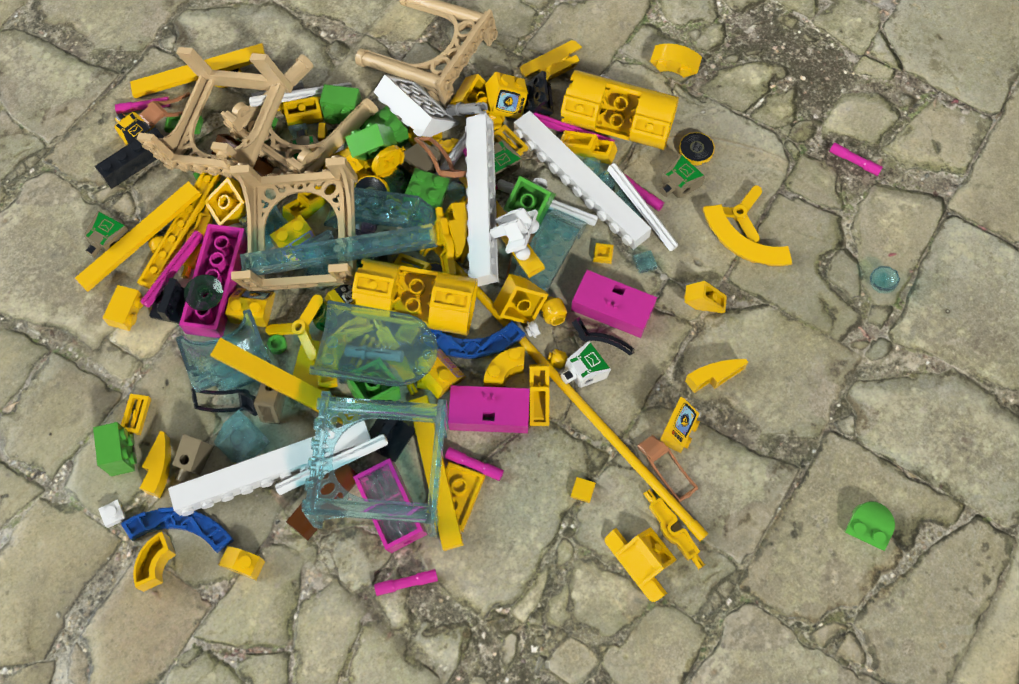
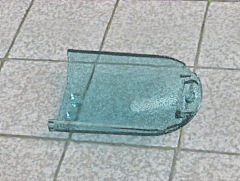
[309,300,438,386]

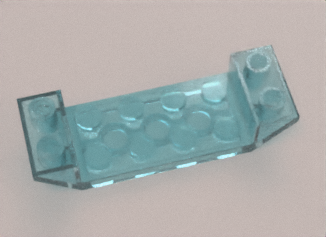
[324,187,437,241]
[513,208,587,292]

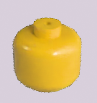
[148,235,164,253]
[547,349,568,369]

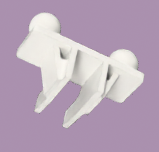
[489,208,540,260]

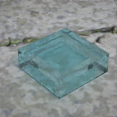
[633,250,657,274]

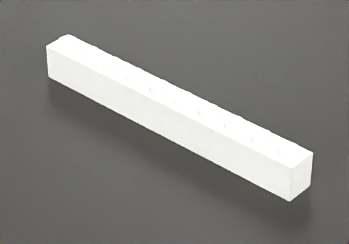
[513,111,651,250]
[465,113,499,286]
[168,419,371,516]

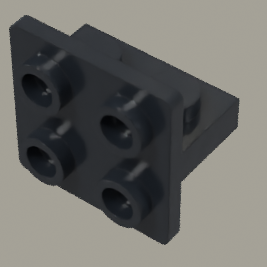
[524,71,554,116]
[149,278,189,324]
[369,411,415,462]

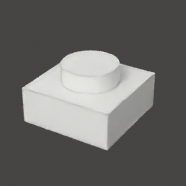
[99,499,127,528]

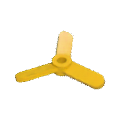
[703,185,762,243]
[265,295,323,360]

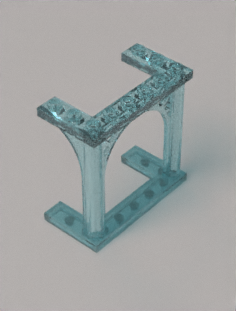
[302,391,449,537]

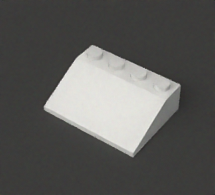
[374,75,459,137]

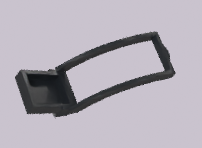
[572,317,635,356]
[191,388,258,416]

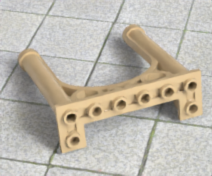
[355,0,498,108]
[221,54,378,187]

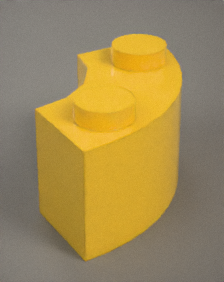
[650,43,702,78]
[484,347,525,387]
[133,532,176,592]

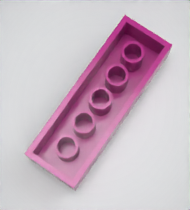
[179,224,248,338]

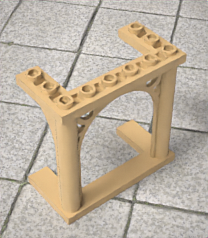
[136,47,293,178]
[230,155,358,292]

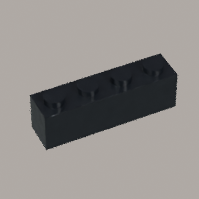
[94,127,164,189]

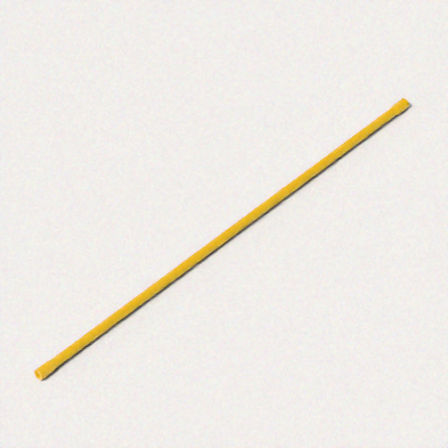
[368,169,709,542]

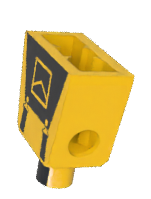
[114,112,155,145]

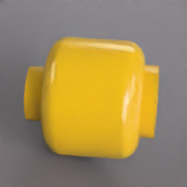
[540,297,568,326]

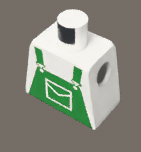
[561,341,611,388]

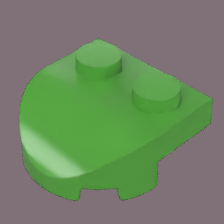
[844,501,895,551]

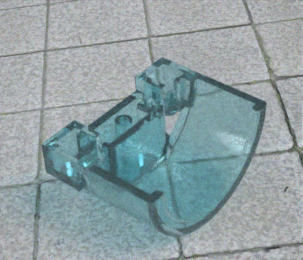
[176,309,272,393]

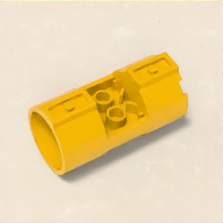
[561,70,679,150]
[352,258,478,336]

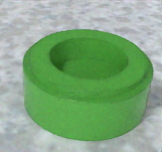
[267,334,287,354]

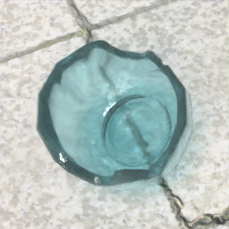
[870,266,900,294]

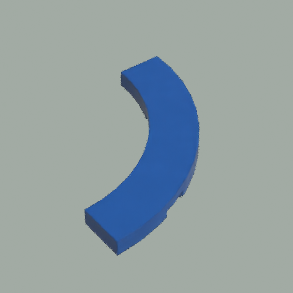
[419,321,526,359]
[120,507,234,553]

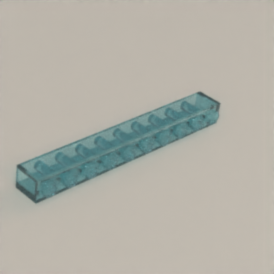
[240,224,438,275]

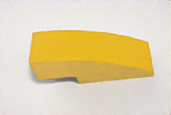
[560,130,618,164]
[282,185,336,222]
[445,202,468,262]
[685,359,748,393]
[529,364,549,426]
[140,431,171,498]

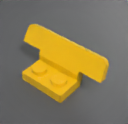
[520,40,582,82]
[605,527,677,602]

